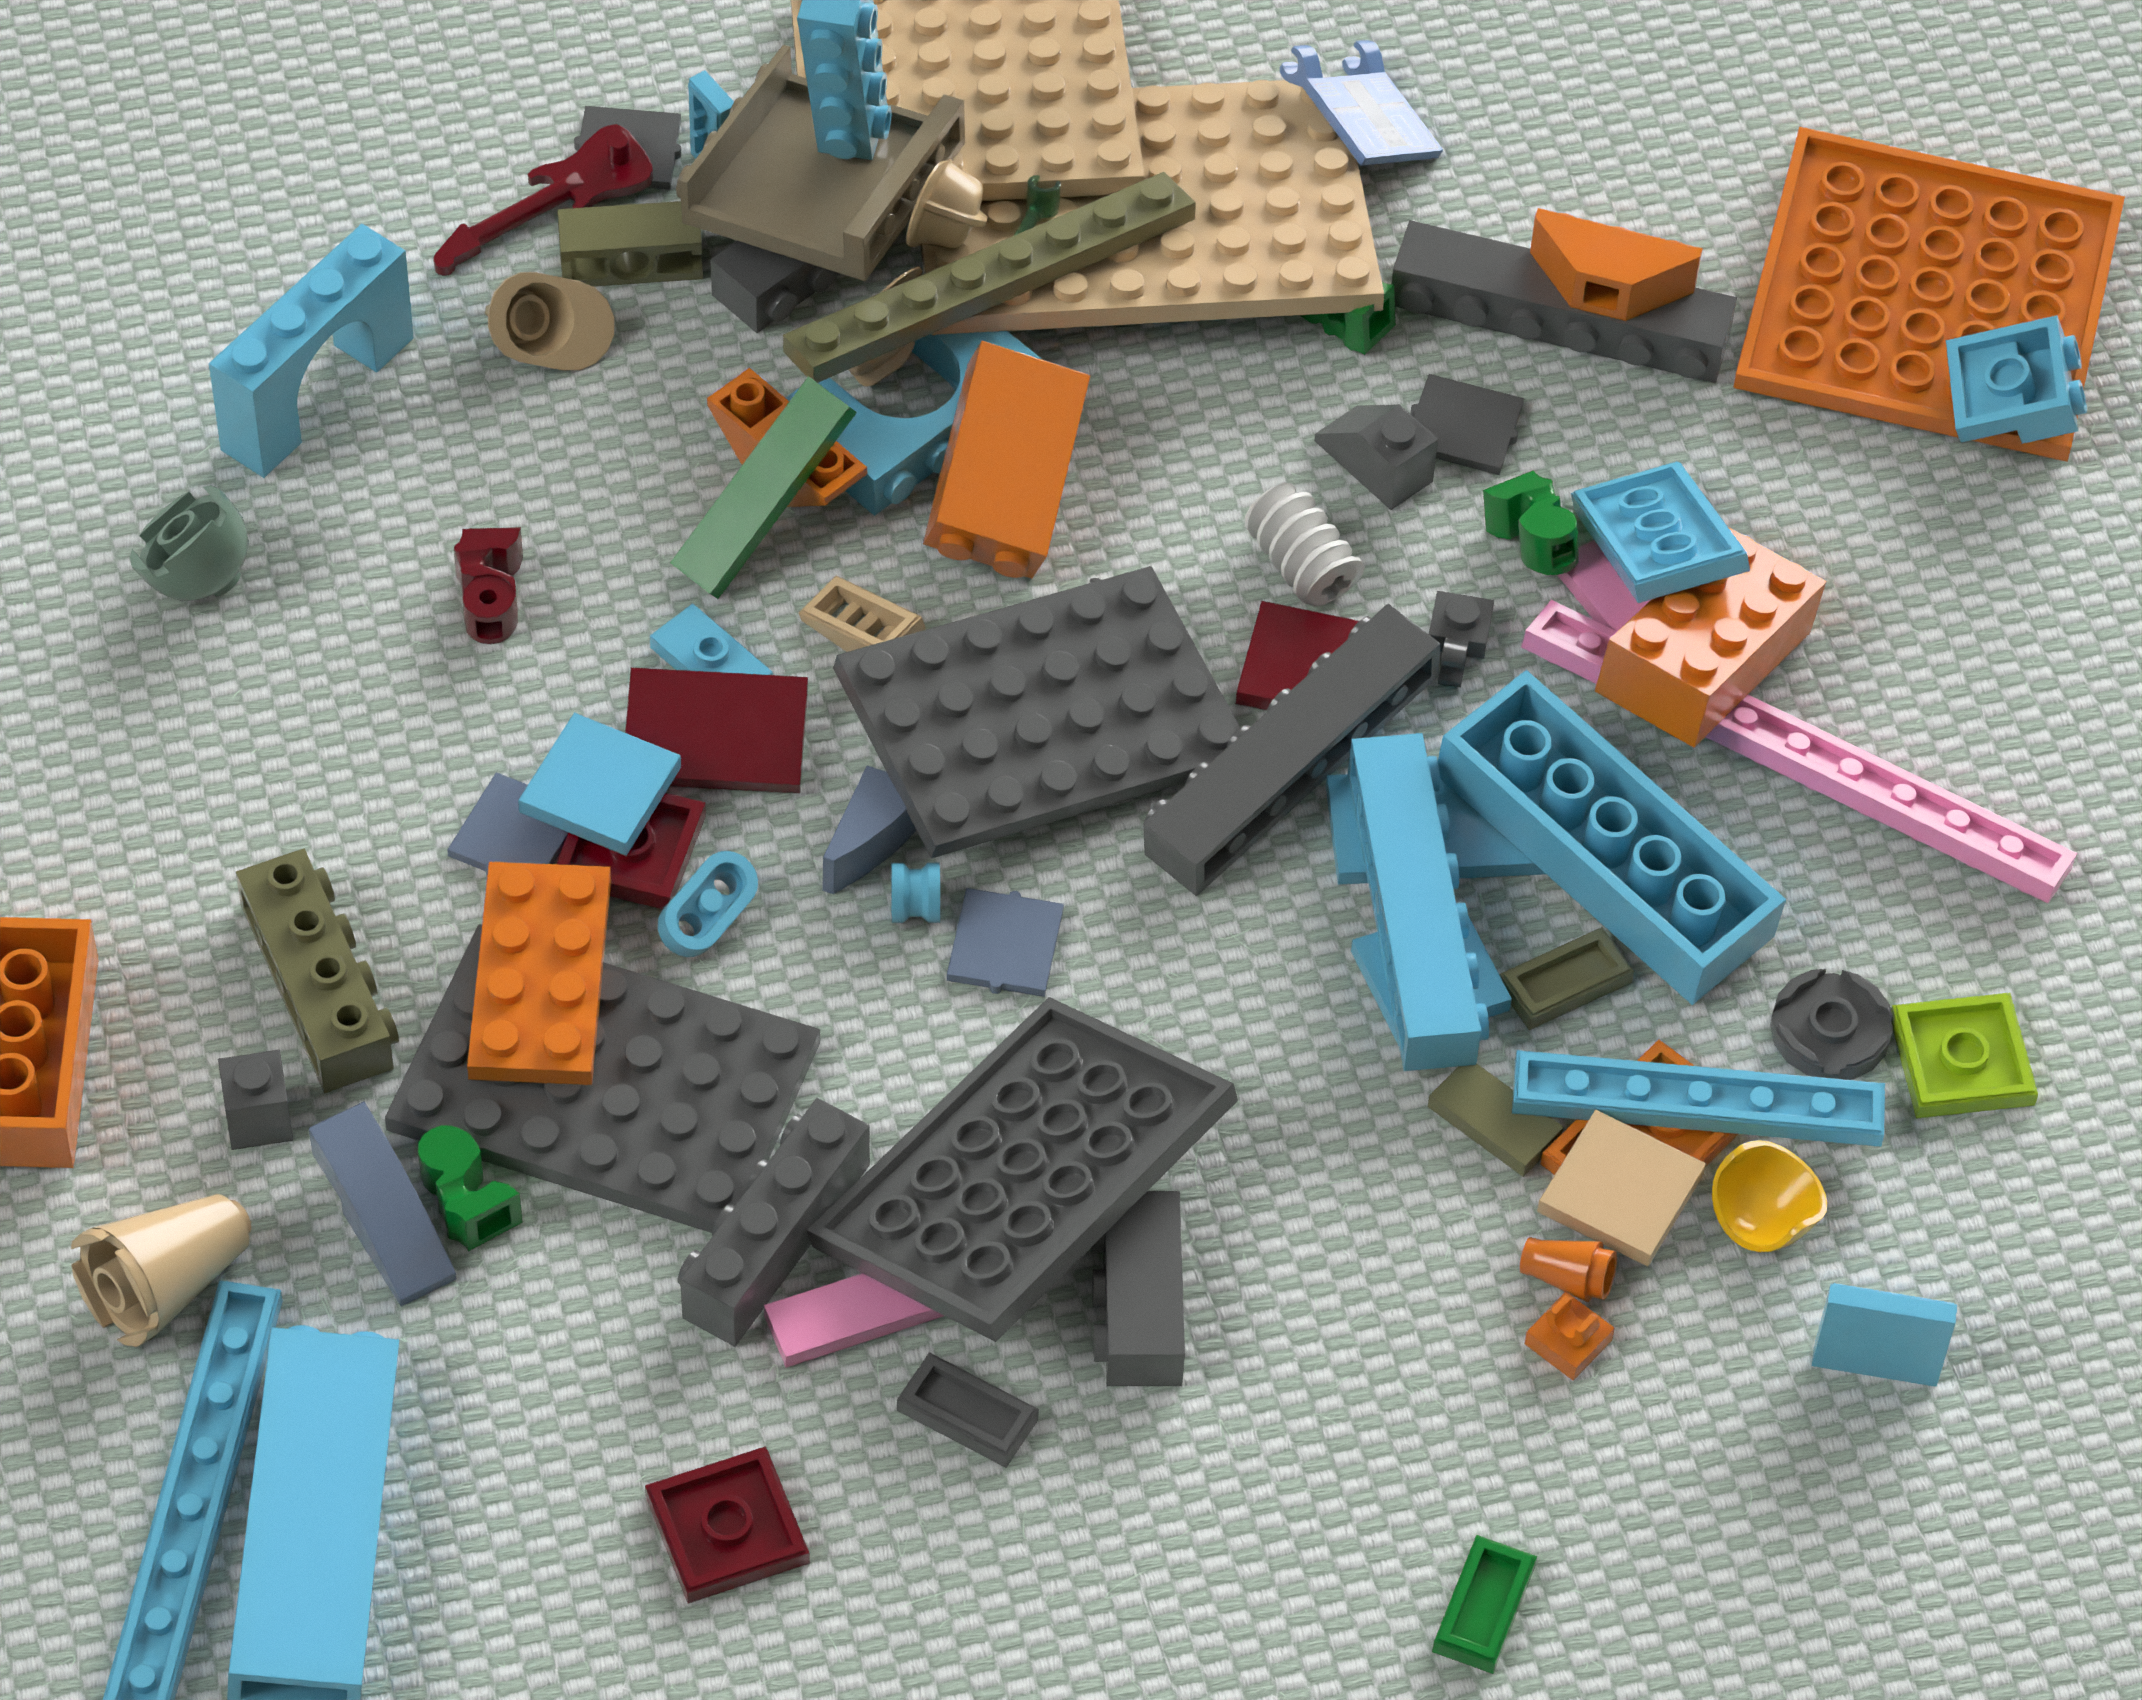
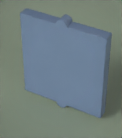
[447,772,569,876]
[947,888,1064,997]

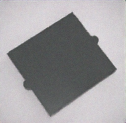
[574,106,681,190]
[1410,374,1524,475]

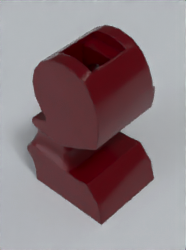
[454,527,523,645]

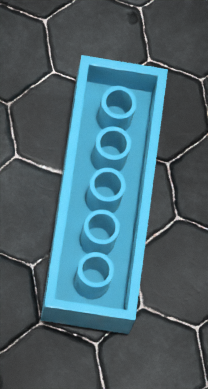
[1438,670,1786,1005]

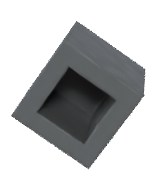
[218,1049,293,1150]

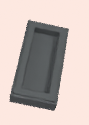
[897,1352,1039,1468]

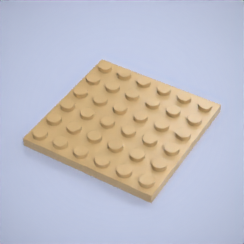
[790,0,1144,201]

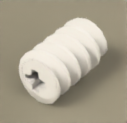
[1245,482,1365,607]

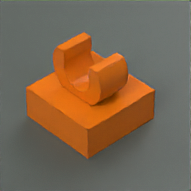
[1524,1291,1615,1381]

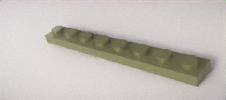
[783,172,1196,383]

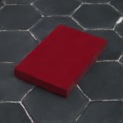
[625,667,808,793]

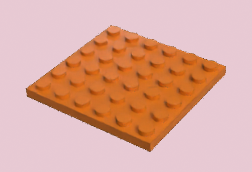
[1733,126,2125,462]

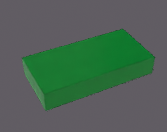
[1432,1535,1537,1674]

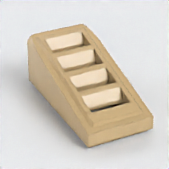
[799,576,926,652]

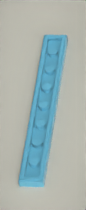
[103,1280,283,1700]

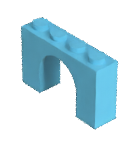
[209,223,414,478]
[786,331,1041,516]

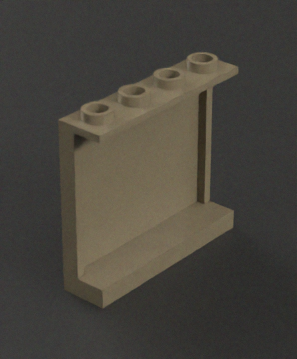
[676,45,965,281]

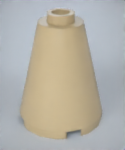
[71,1194,251,1347]

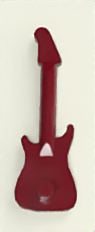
[433,124,654,276]

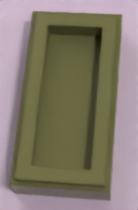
[1499,927,1634,1030]
[1428,1063,1564,1177]

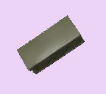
[557,201,703,287]

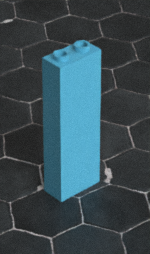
[227,1325,399,1700]

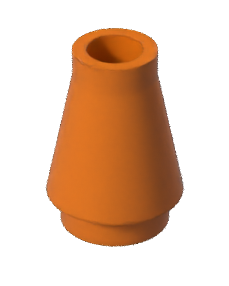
[1520,1237,1617,1302]

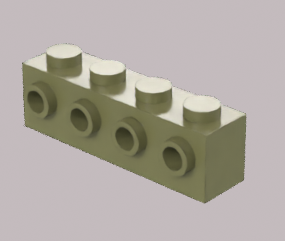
[236,848,399,1094]

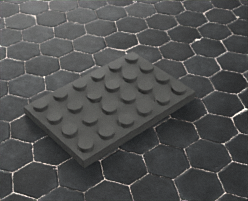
[833,566,1240,859]
[385,924,820,1233]
[807,997,1238,1342]

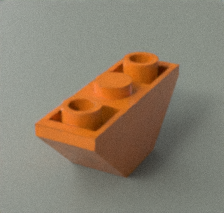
[1530,208,1703,321]
[707,368,867,507]

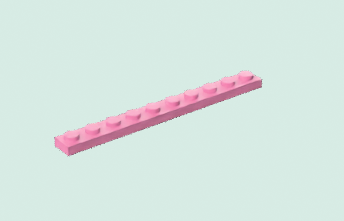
[1521,599,2077,903]

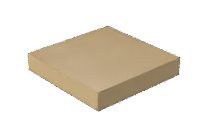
[1537,1109,1706,1267]

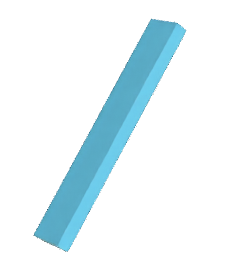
[1512,1050,1885,1147]

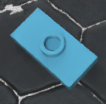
[688,70,734,159]
[650,603,773,675]

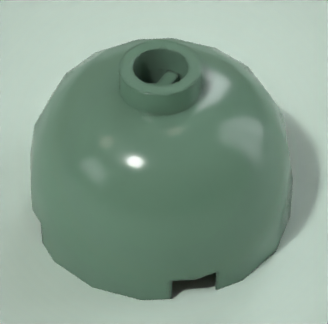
[129,485,249,602]

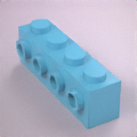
[797,0,892,160]

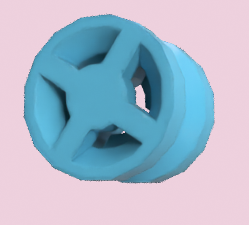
[891,862,940,923]

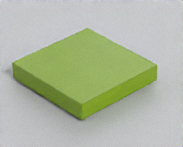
[1891,993,2038,1119]

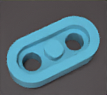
[658,851,758,957]

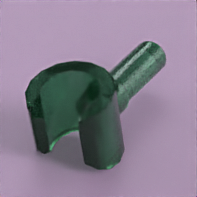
[1014,175,1061,235]

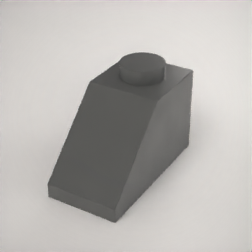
[1314,404,1438,510]

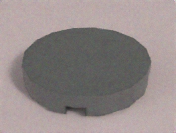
[1770,969,1893,1080]

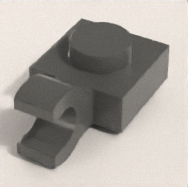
[1429,591,1494,688]

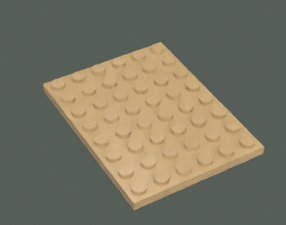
[920,80,1384,335]

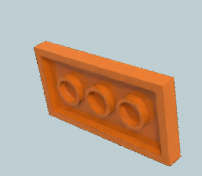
[467,862,611,1085]

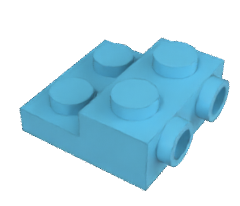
[1946,315,2087,444]

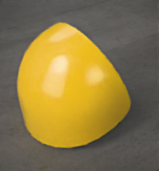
[1712,1140,1827,1252]

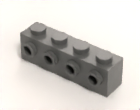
[677,1097,870,1347]

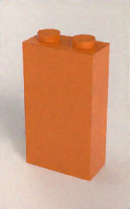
[923,340,1091,579]

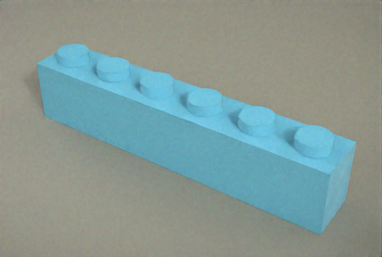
[1348,733,1489,1071]

